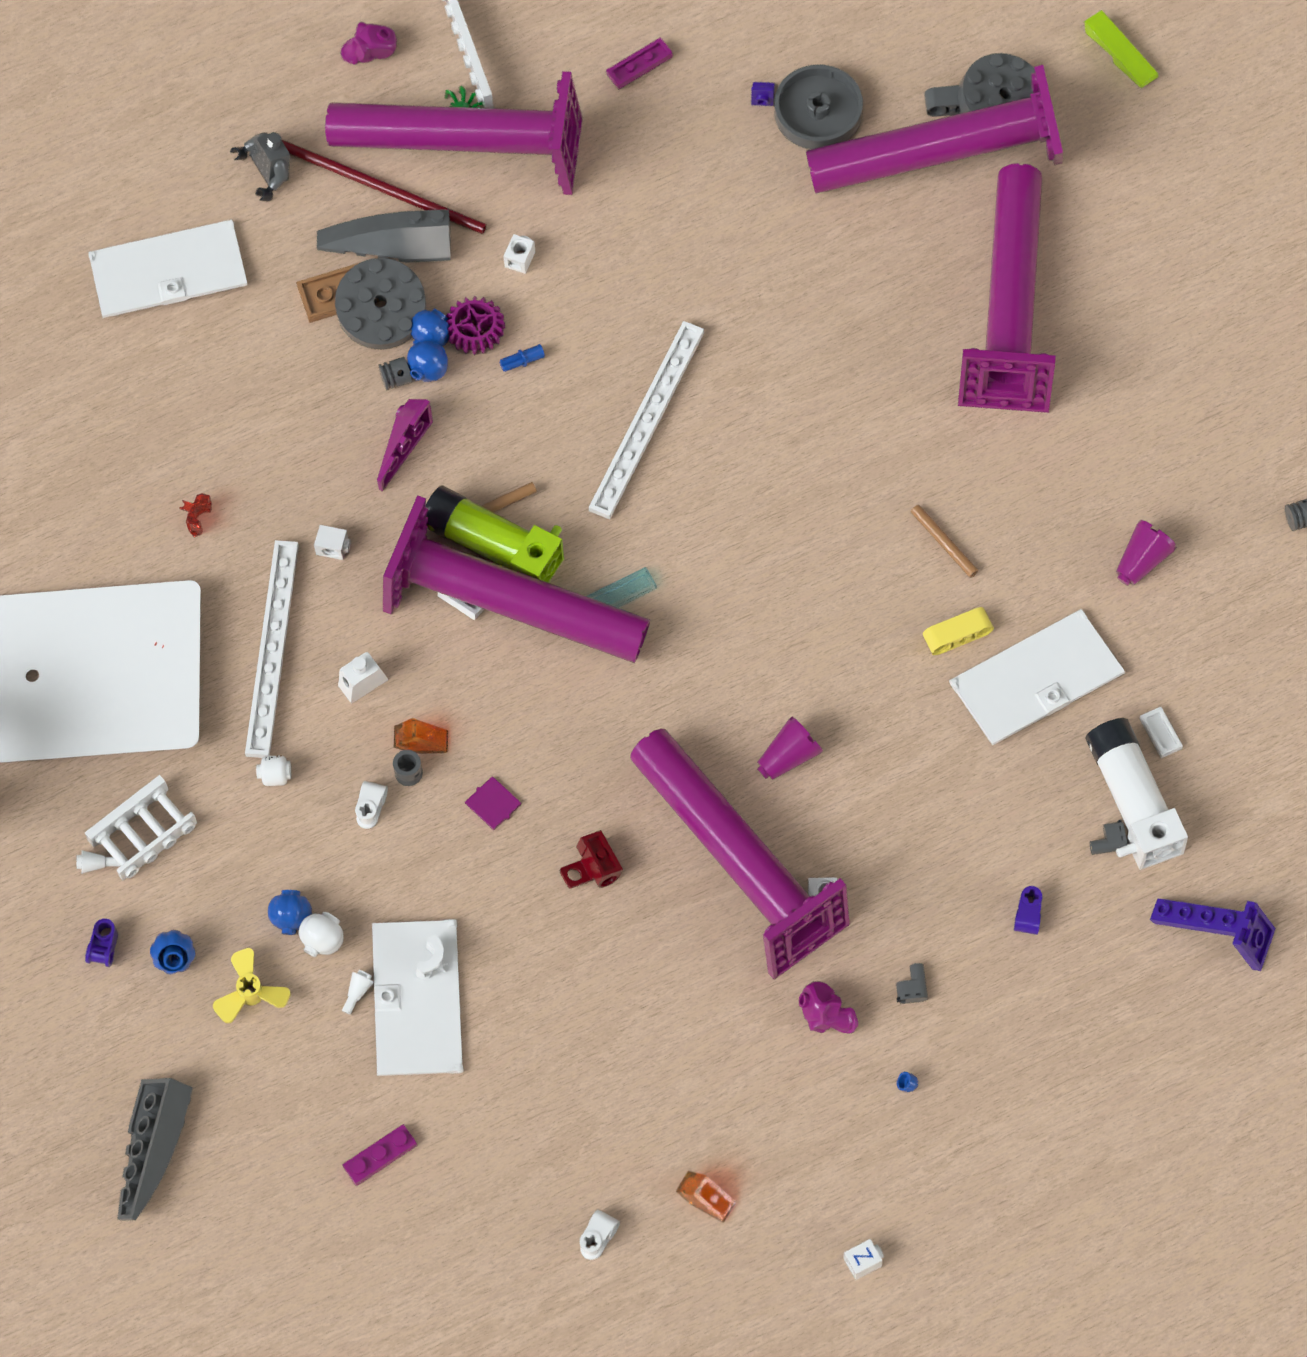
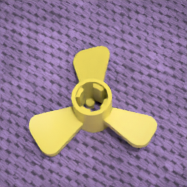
[213,948,291,1023]

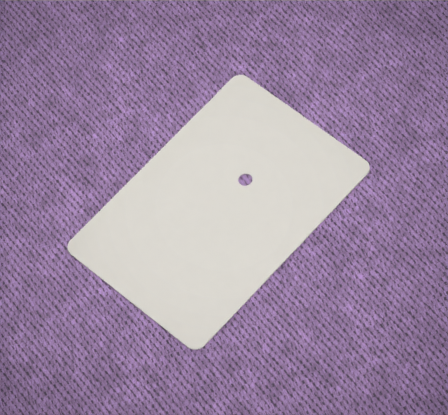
[0,580,201,763]

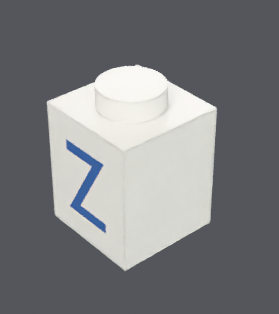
[844,1239,884,1280]

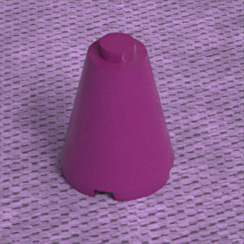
[1116,520,1177,586]
[757,716,823,780]

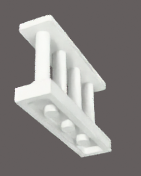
[85,775,197,881]

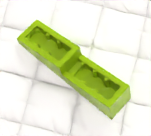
[1084,10,1158,88]

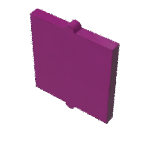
[465,776,522,831]

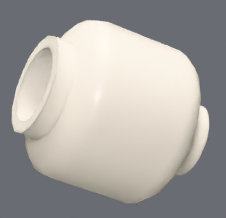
[256,755,291,786]

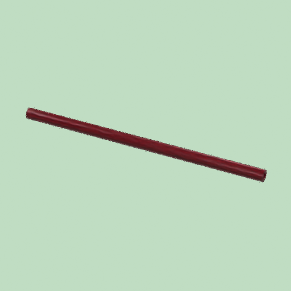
[281,139,487,234]

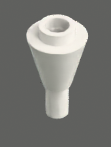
[76,850,120,874]
[342,970,374,1014]

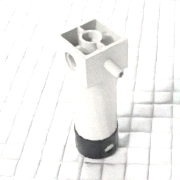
[1085,718,1188,870]

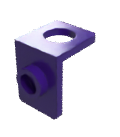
[751,82,775,106]

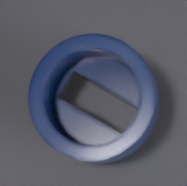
[897,1072,918,1092]

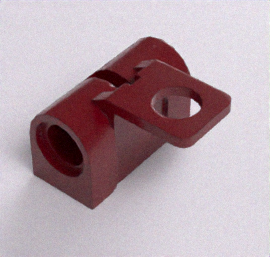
[559,830,623,889]

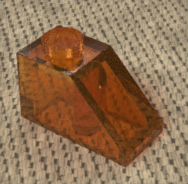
[393,718,448,754]
[676,1171,736,1222]

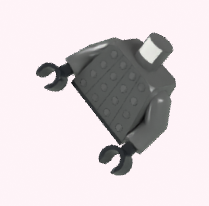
[230,132,290,202]

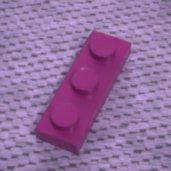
[606,37,673,90]
[342,1124,417,1186]

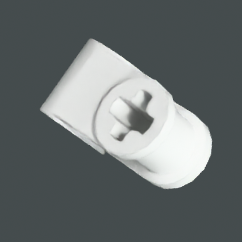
[355,781,388,829]
[580,1209,620,1260]

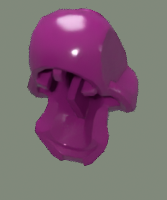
[340,21,397,65]
[799,981,858,1034]

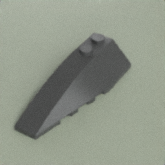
[317,209,451,262]
[117,1078,193,1221]

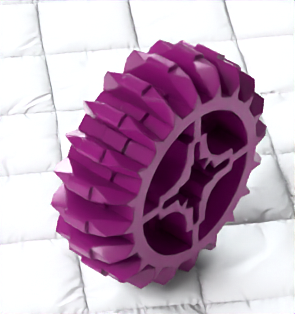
[446,296,505,355]

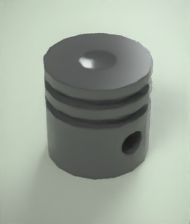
[378,357,412,390]
[1285,499,1307,531]
[393,750,423,786]

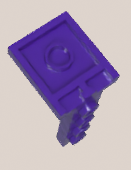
[1150,898,1276,971]

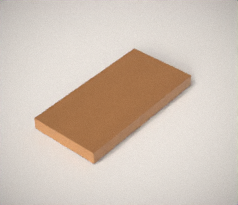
[296,257,380,323]

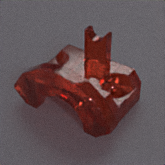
[180,493,212,538]

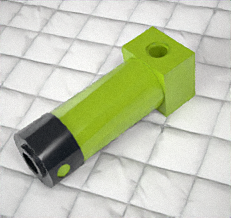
[426,485,564,583]

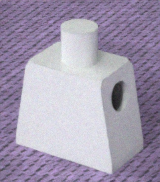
[338,652,388,704]

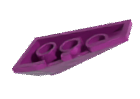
[377,399,433,492]

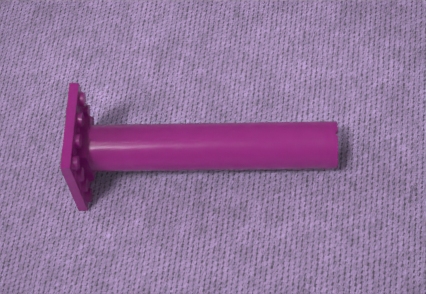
[806,65,1063,194]
[325,71,583,195]
[958,163,1056,413]
[383,495,650,663]
[630,728,850,980]

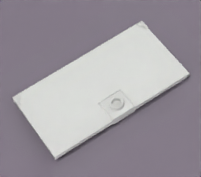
[88,220,248,318]
[949,609,1125,746]
[372,919,463,1076]

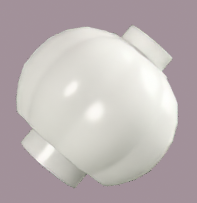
[299,912,344,957]

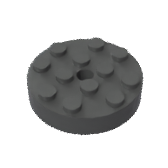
[958,53,1034,113]
[774,65,863,149]
[335,258,426,350]

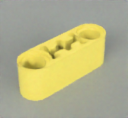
[923,607,994,655]

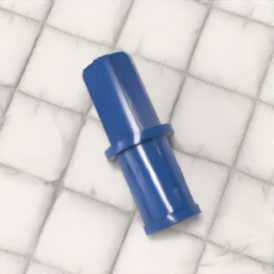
[500,344,545,372]

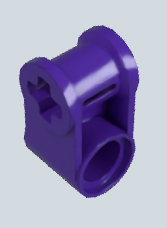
[1014,886,1042,935]
[85,918,118,967]

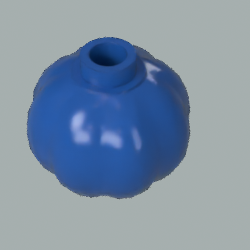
[411,309,450,347]
[407,341,448,382]
[267,890,312,935]
[150,930,196,975]

